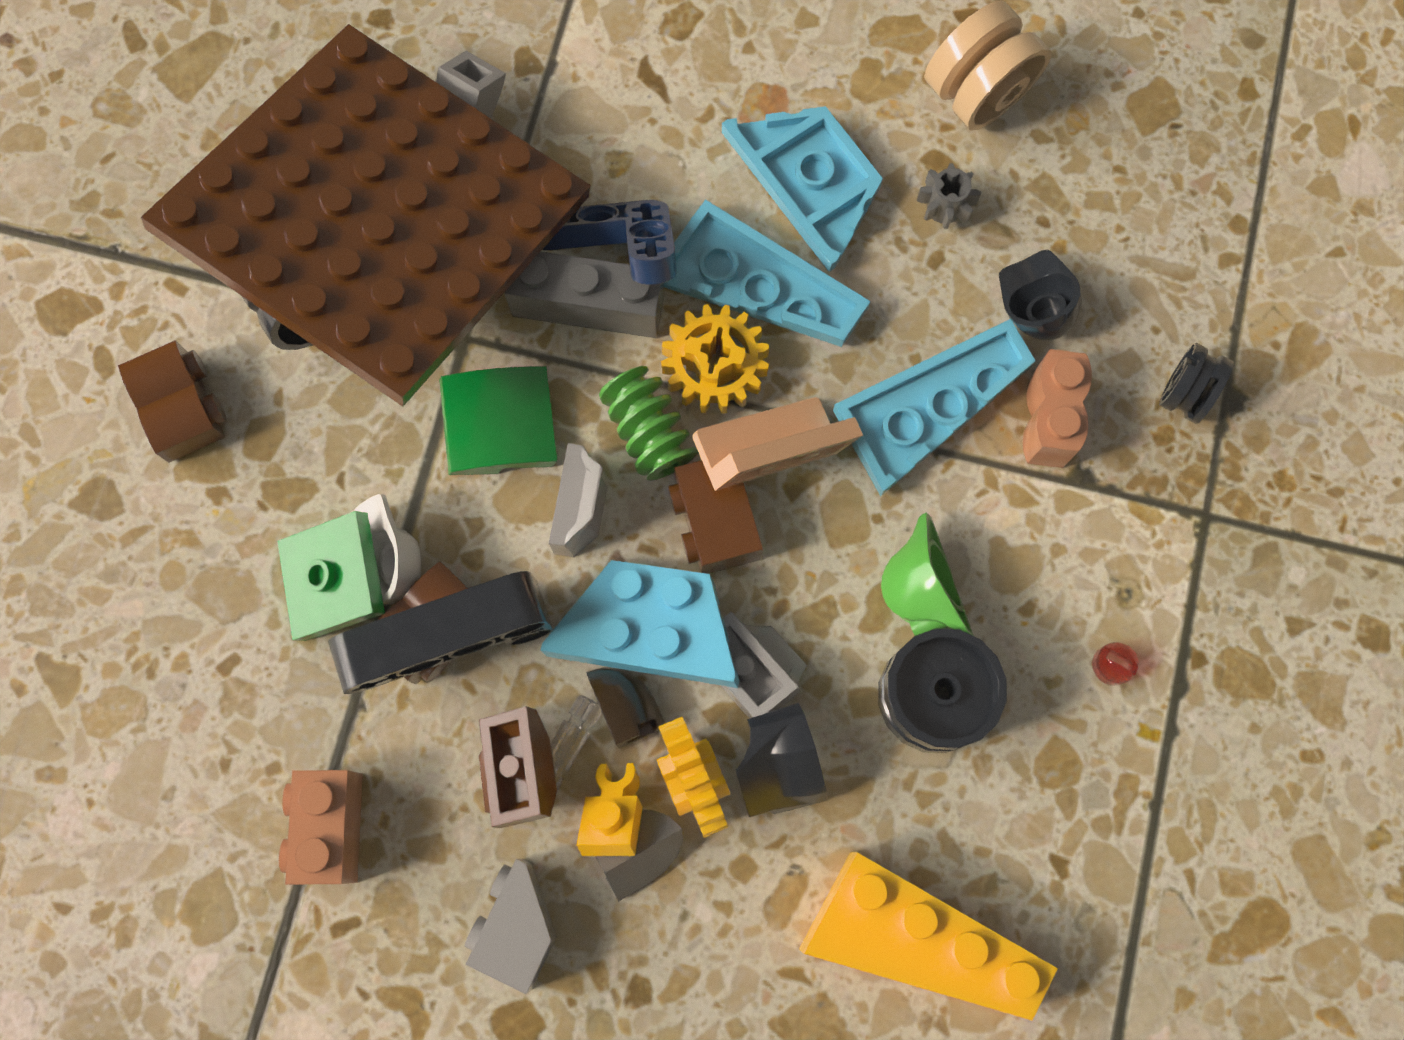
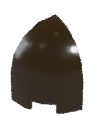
[586,667,665,748]

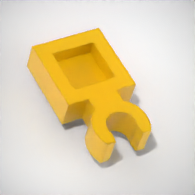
[576,763,643,856]

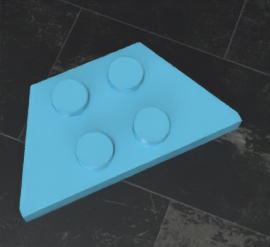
[721,106,883,272]
[540,560,740,688]

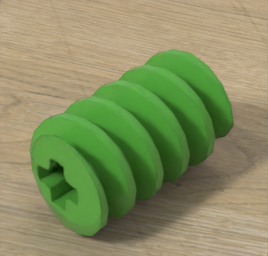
[599,366,699,481]

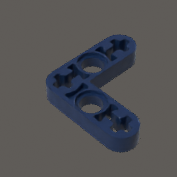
[543,200,677,285]

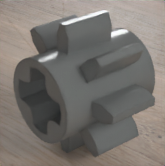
[917,163,981,229]

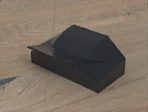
[735,703,827,817]

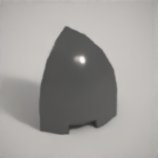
[595,810,683,902]

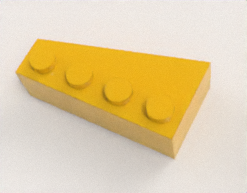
[799,852,1058,1021]

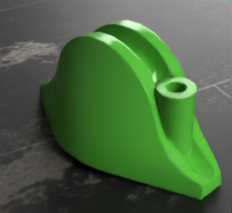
[881,512,974,636]

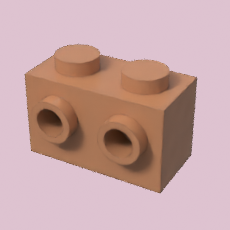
[279,770,363,885]

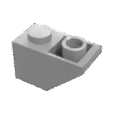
[465,858,557,994]

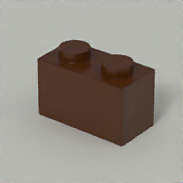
[668,460,763,574]

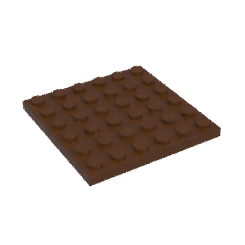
[141,24,591,407]

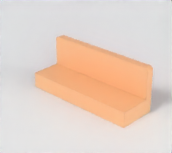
[692,397,863,491]

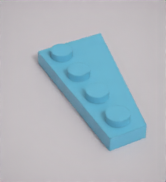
[664,199,870,347]
[833,319,1035,497]

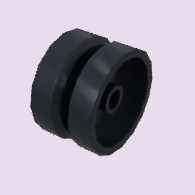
[878,628,1007,753]

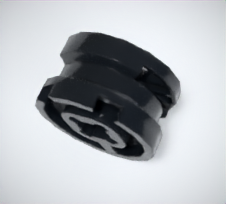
[1159,343,1234,424]

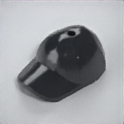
[999,250,1082,340]

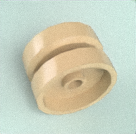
[924,0,1052,131]

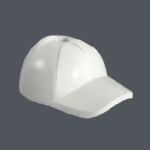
[354,494,422,606]

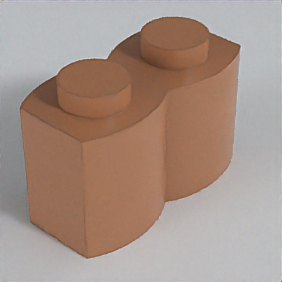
[1022,349,1092,468]

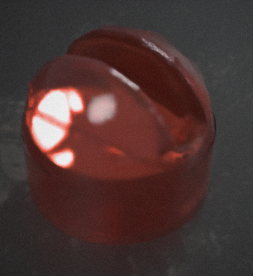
[1092,642,1139,686]

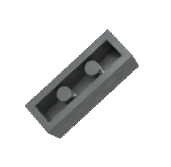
[505,252,665,338]

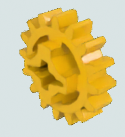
[661,304,769,414]
[656,716,730,838]

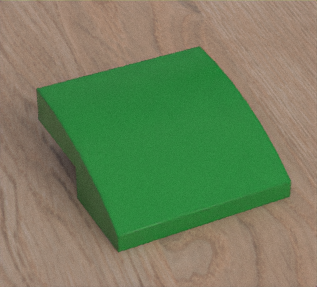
[439,366,557,475]

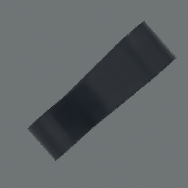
[328,571,553,694]

